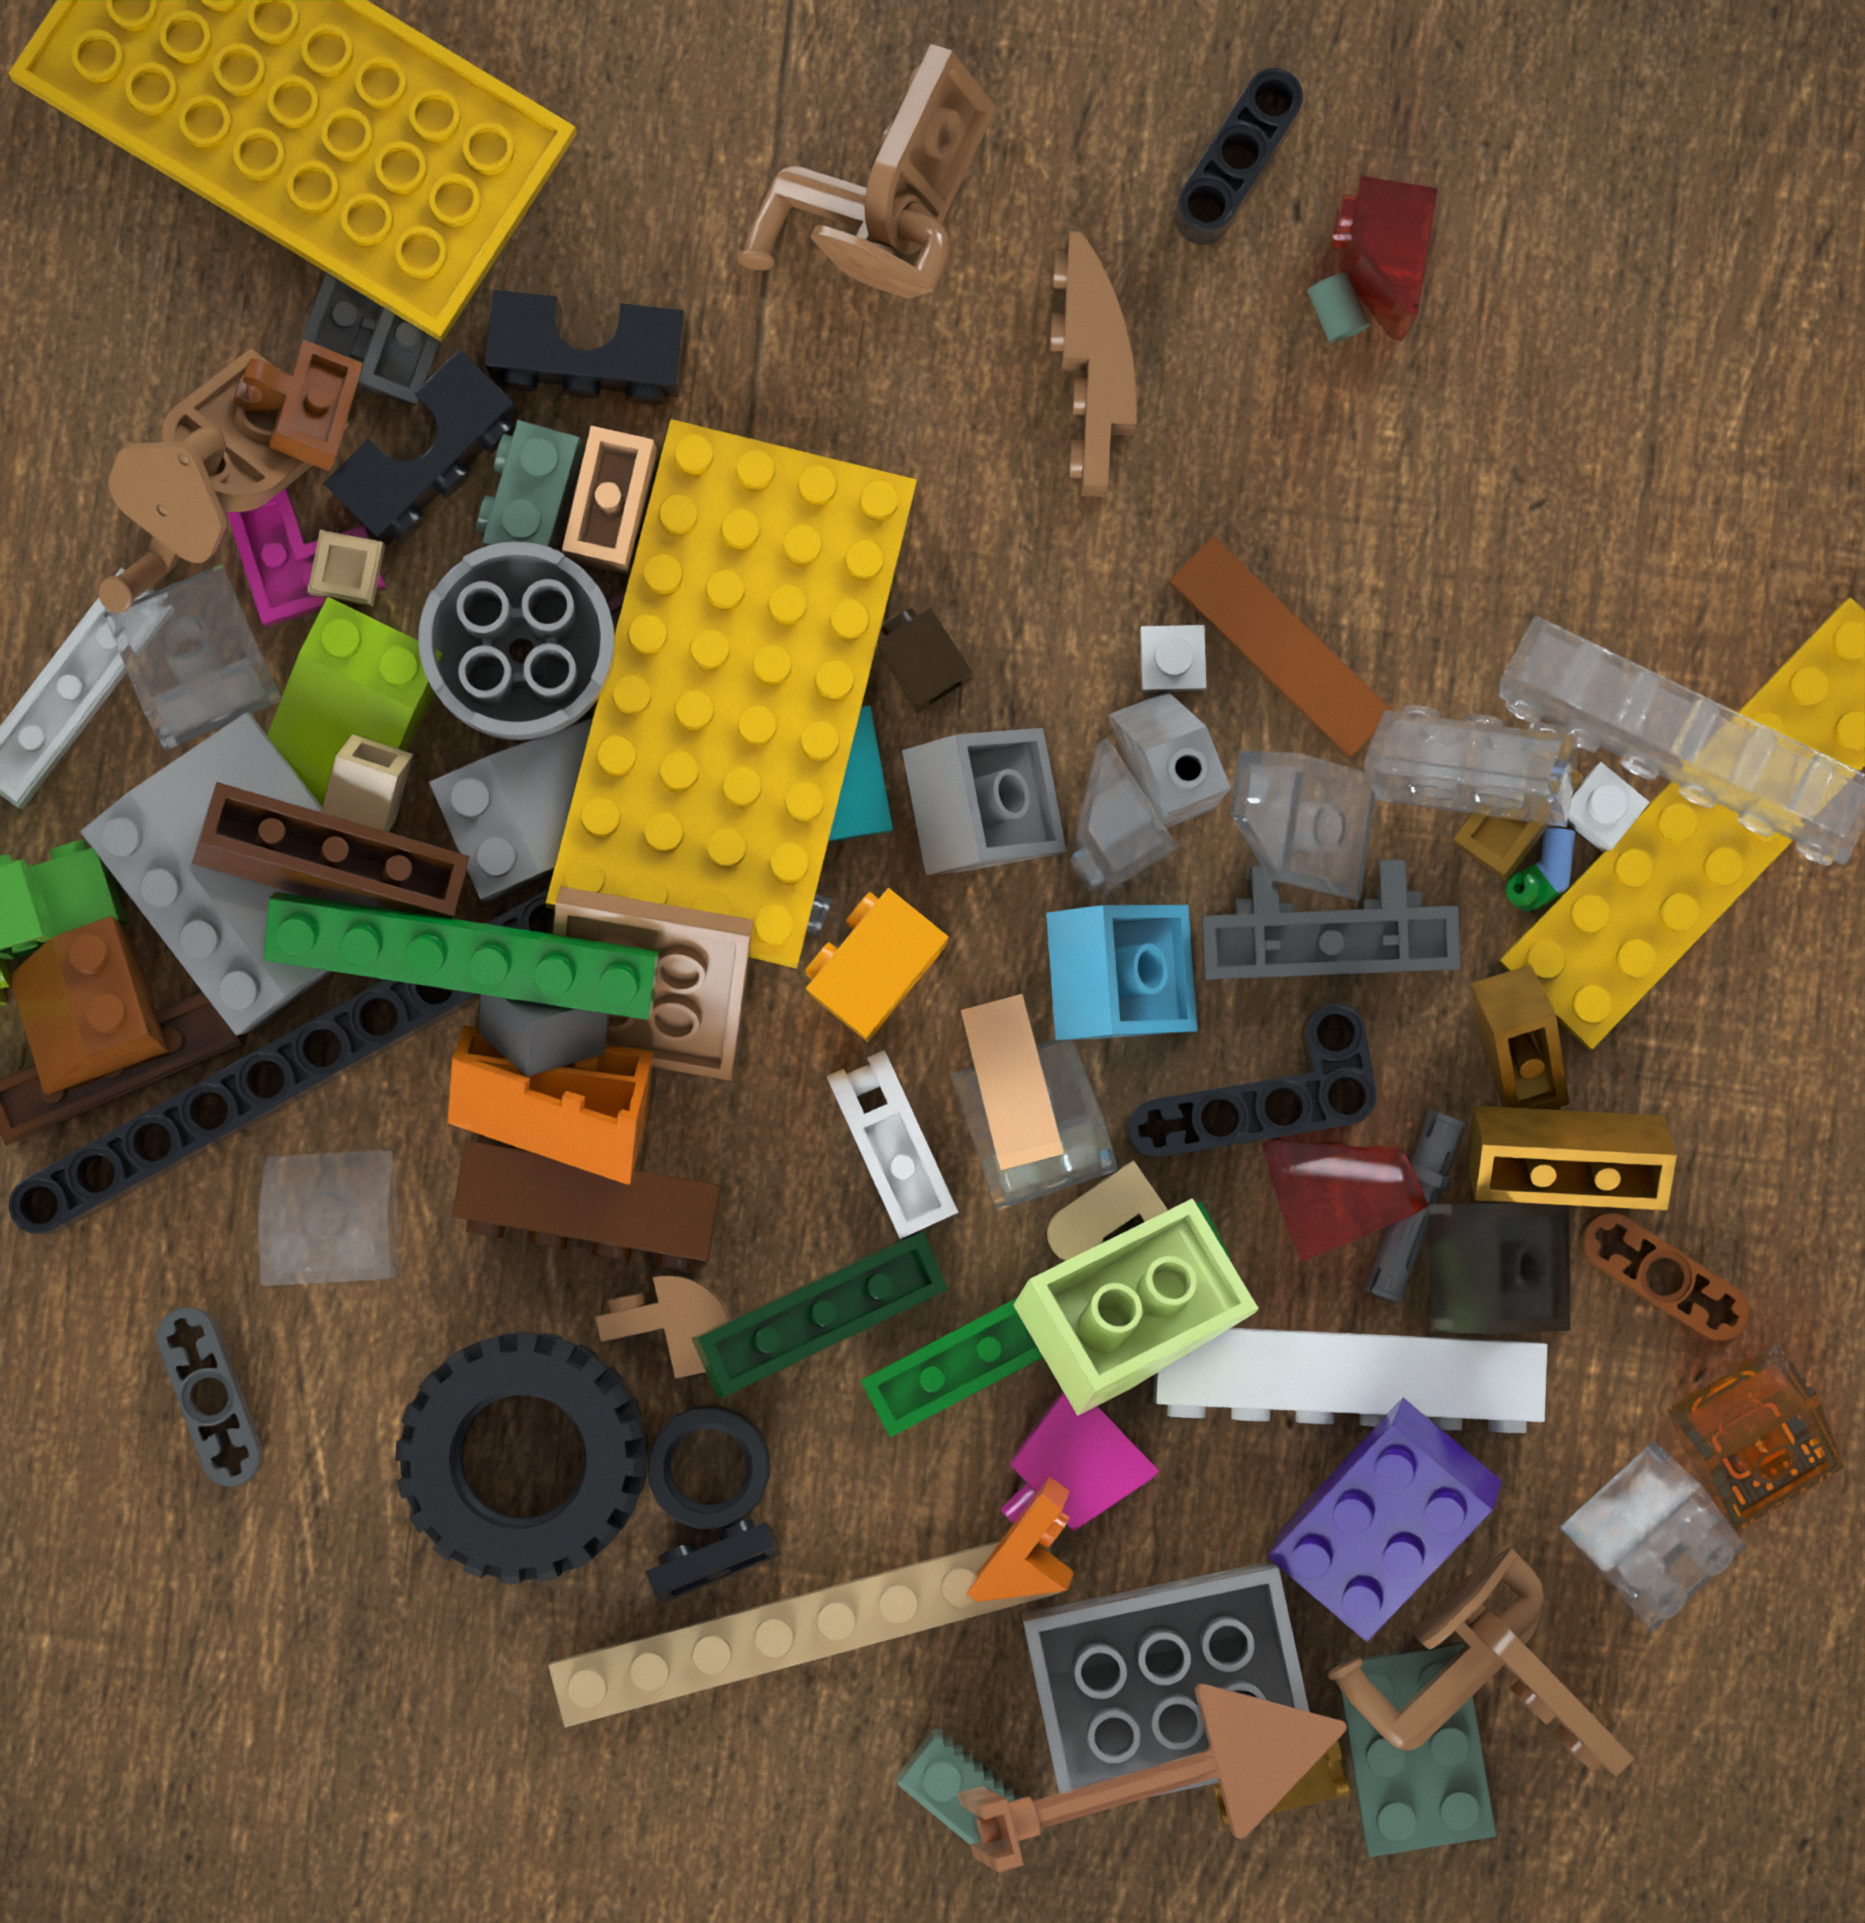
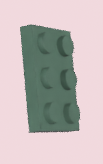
[1335,1641,1496,1857]

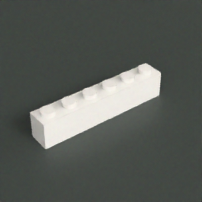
[1153,1328,1547,1433]

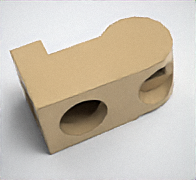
[1047,1160,1168,1261]

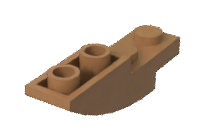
[1050,231,1137,497]

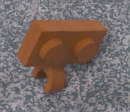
[233,339,363,471]

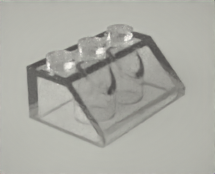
[1364,705,1580,827]

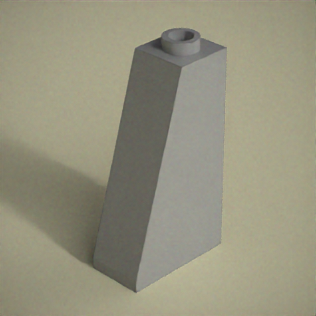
[1108,691,1231,833]

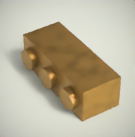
[1466,1106,1677,1210]

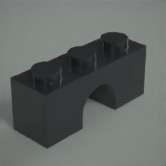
[485,290,687,405]
[323,349,520,547]

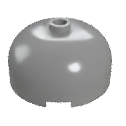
[418,542,615,740]

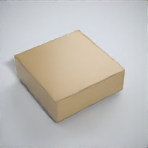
[307,530,386,607]

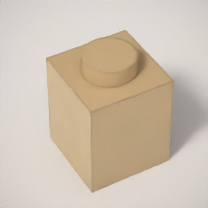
[322,734,413,832]

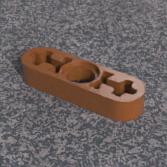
[1579,1213,1749,1341]

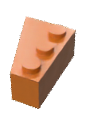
[448,1025,654,1185]

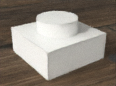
[1140,625,1206,693]
[1558,762,1650,852]

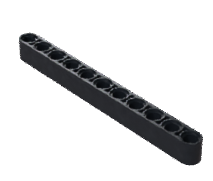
[8,889,549,1234]

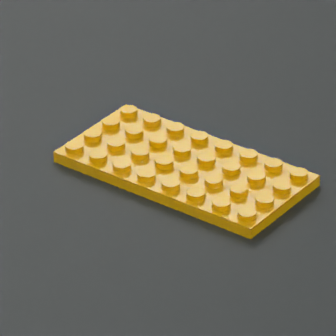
[8,0,577,343]
[546,419,917,969]

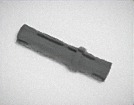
[1362,1109,1468,1303]

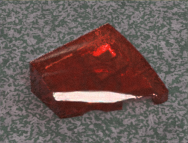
[1262,1137,1429,1262]

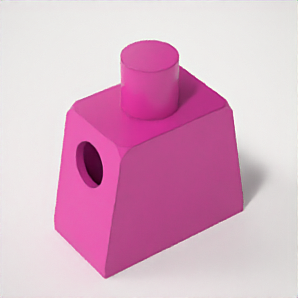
[1000,1390,1159,1531]

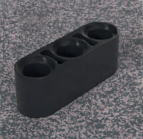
[1175,68,1303,245]

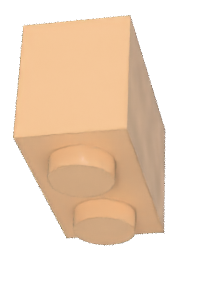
[562,426,658,576]

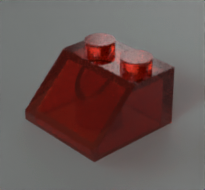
[1330,176,1438,341]

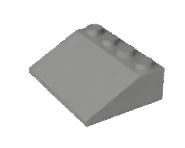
[80,712,332,1035]
[1021,1561,1320,1797]

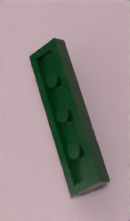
[691,1231,949,1397]

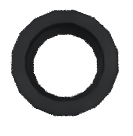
[647,1405,770,1529]

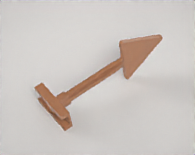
[957,1683,1347,1873]

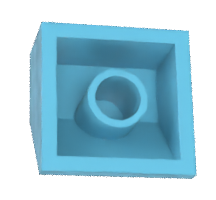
[1046,905,1198,1040]

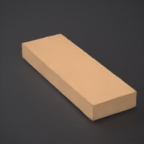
[961,994,1064,1170]

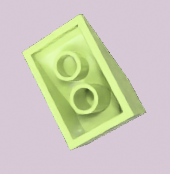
[1013,1198,1259,1416]

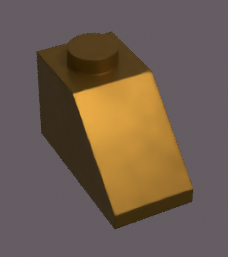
[1470,965,1570,1110]

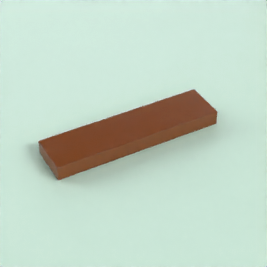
[1168,535,1395,760]

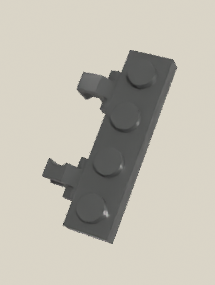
[1201,859,1461,980]

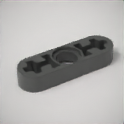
[157,1307,264,1487]

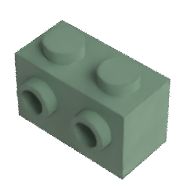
[476,420,585,550]

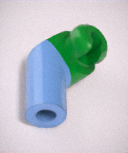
[1505,828,1576,911]

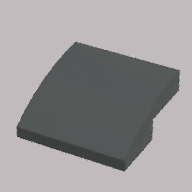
[291,272,440,406]

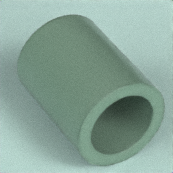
[1307,272,1370,343]

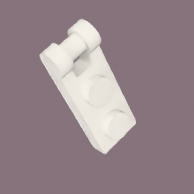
[827,1050,958,1239]

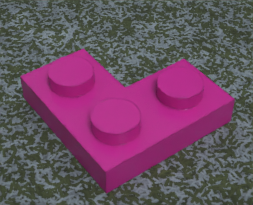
[227,487,387,628]

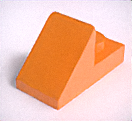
[966,1476,1074,1602]

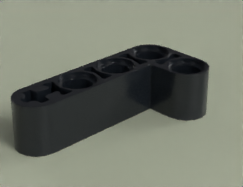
[1125,1004,1376,1158]

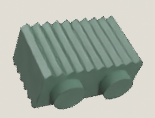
[897,1728,1022,1844]

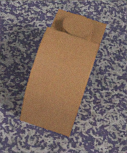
[595,1275,731,1379]

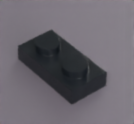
[646,1519,783,1603]

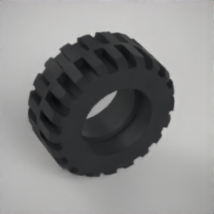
[395,1332,649,1584]

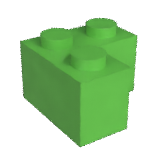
[0,840,130,962]

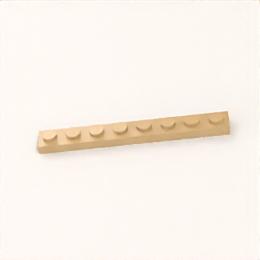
[548,1540,1062,1727]

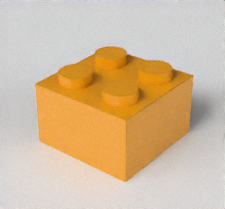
[805,888,949,1043]

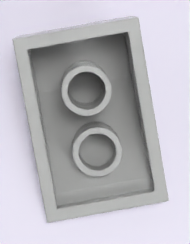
[429,718,593,905]

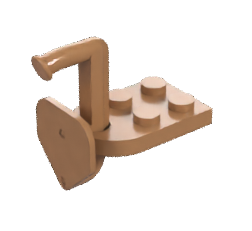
[737,44,997,298]
[98,348,349,613]
[1327,1547,1635,1777]

